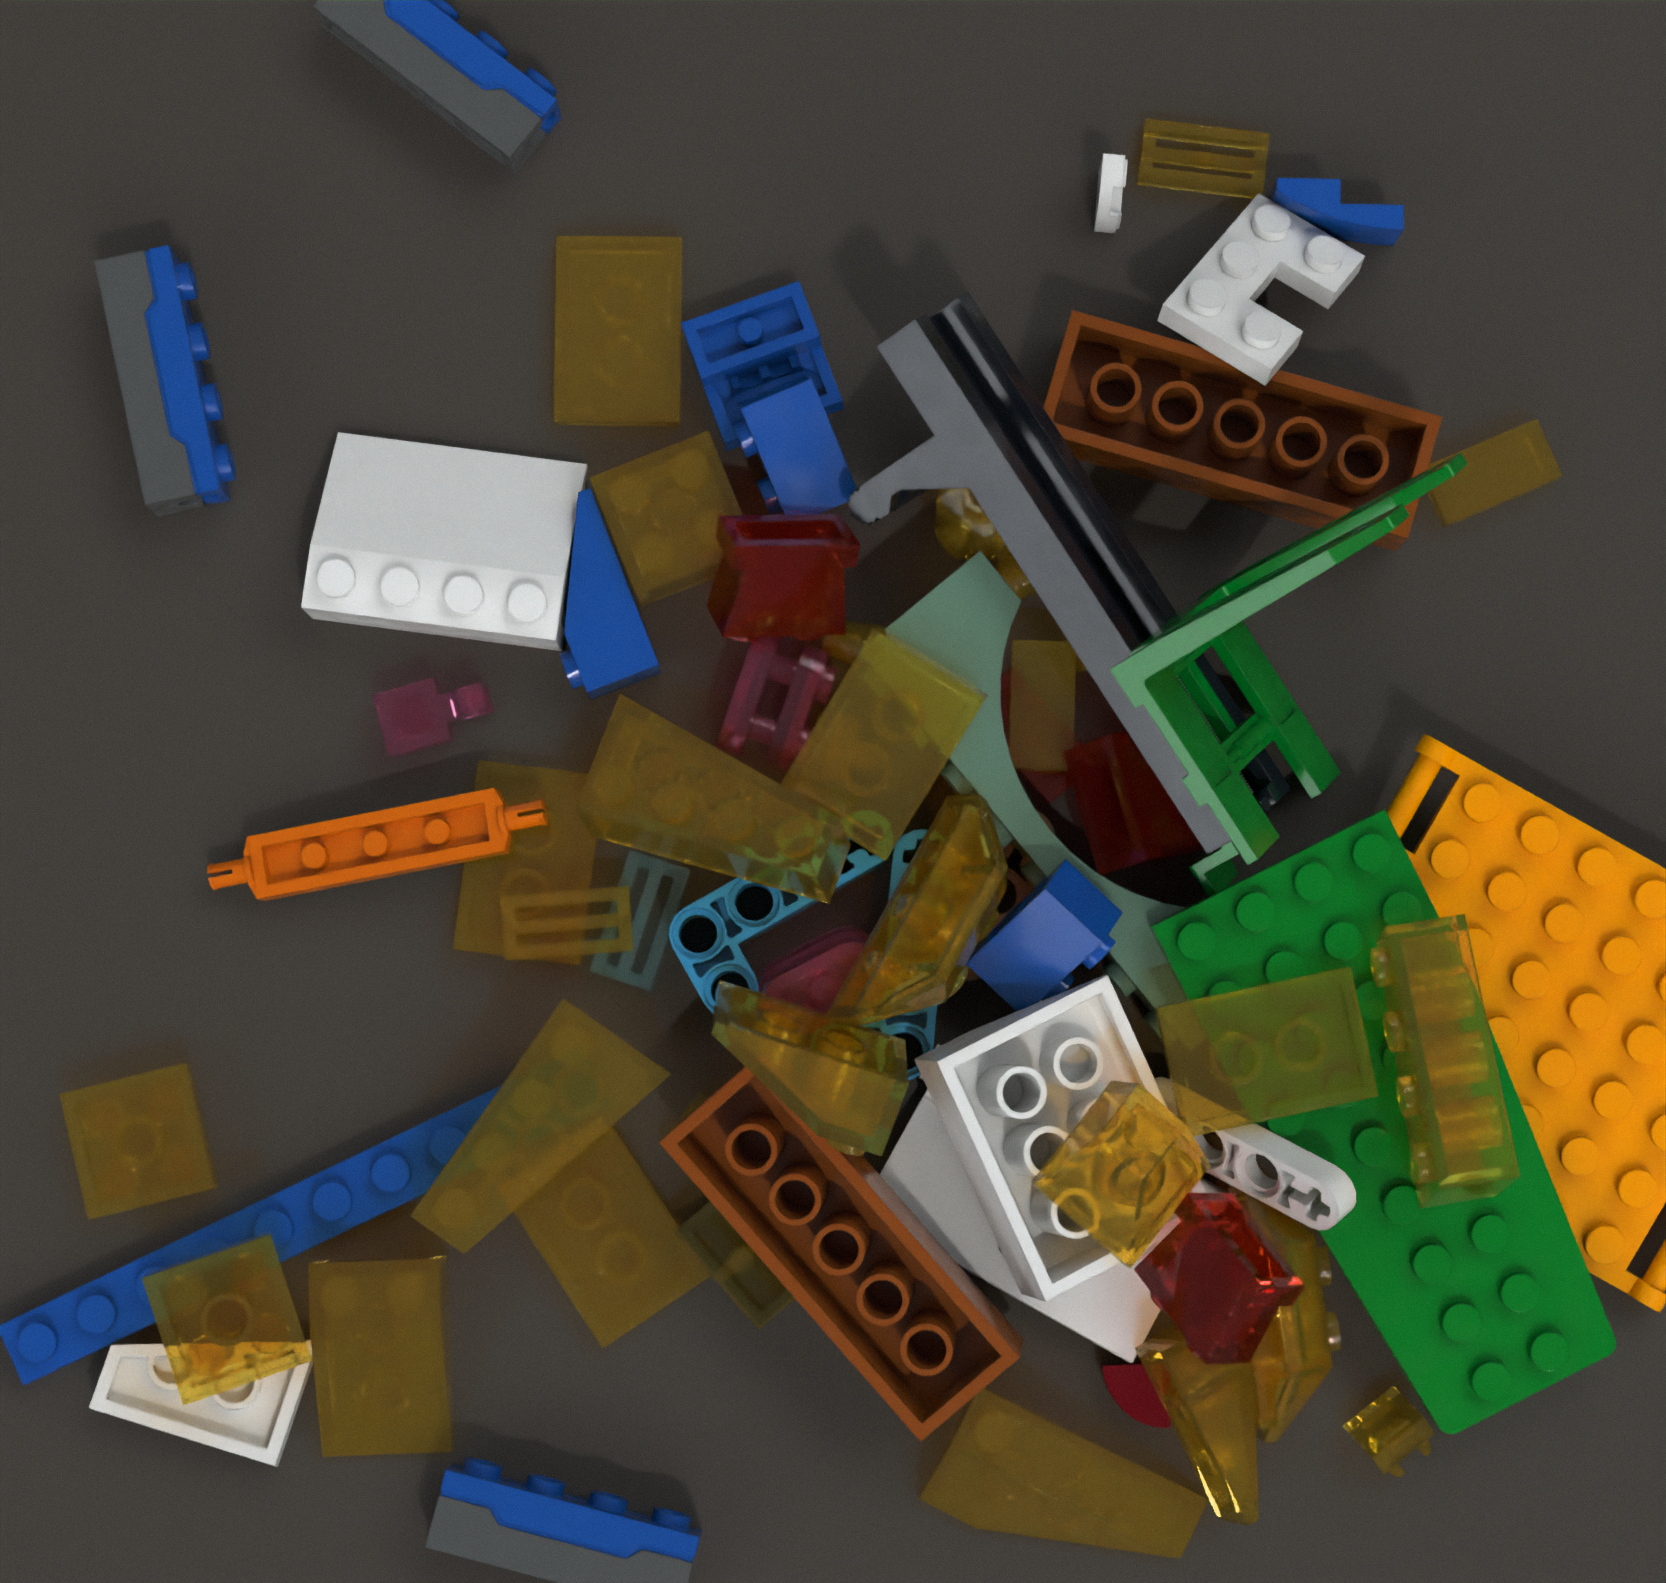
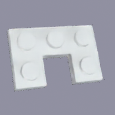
[1157,193,1365,386]

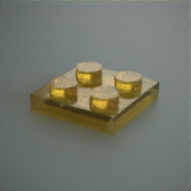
[60,1062,219,1220]

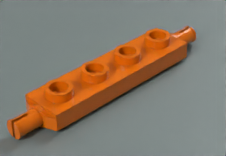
[207,788,549,901]

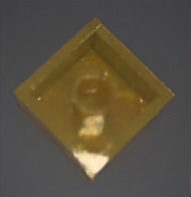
[589,430,758,607]
[142,1231,312,1406]

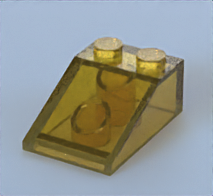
[712,980,909,1156]
[308,1256,453,1457]

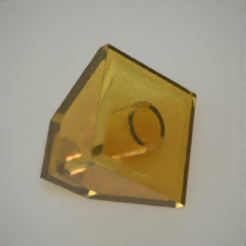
[1031,1081,1211,1268]

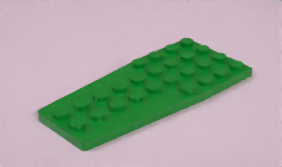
[1149,809,1616,1434]

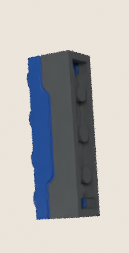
[313,0,562,175]
[94,245,237,517]
[425,1457,702,1583]

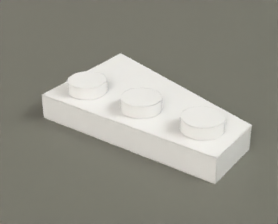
[89,1340,320,1467]

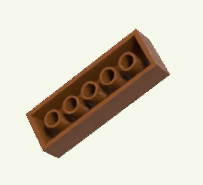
[1043,310,1442,552]
[659,1046,1024,1442]

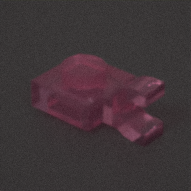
[372,677,495,758]

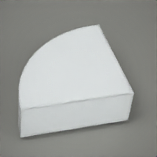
[1094,153,1128,233]

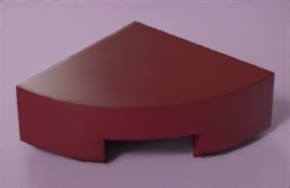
[1101,1361,1171,1428]

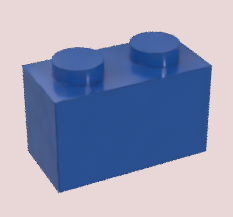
[731,374,857,526]
[965,859,1123,1011]

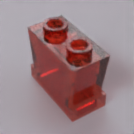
[706,514,860,642]
[1063,731,1203,875]
[1134,1193,1306,1365]

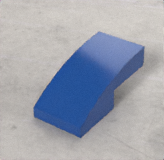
[1269,178,1404,246]

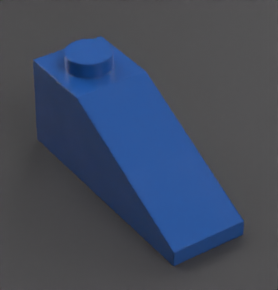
[559,488,662,700]

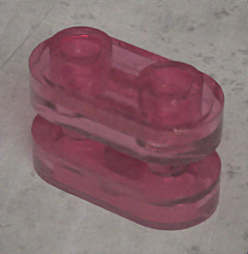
[717,628,838,772]
[758,926,885,1036]

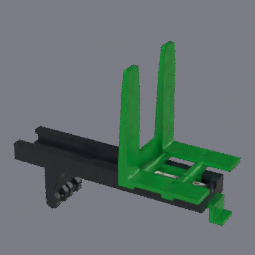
[847,292,1468,896]

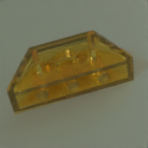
[825,793,1008,1025]
[1221,1180,1341,1443]

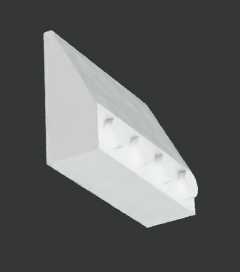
[301,432,588,651]
[914,975,1215,1302]

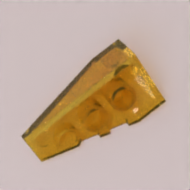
[919,1386,1209,1559]

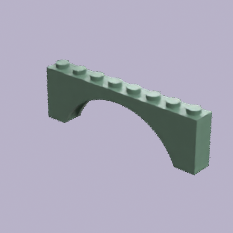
[856,551,1205,1051]

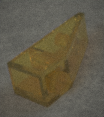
[1135,1310,1259,1526]

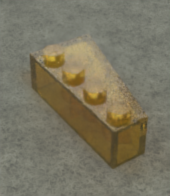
[575,694,851,904]
[1370,914,1520,1208]
[410,999,673,1254]

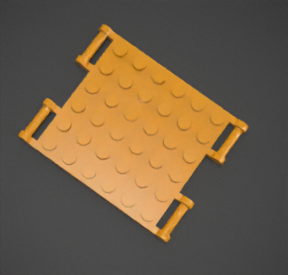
[1386,733,1666,1313]

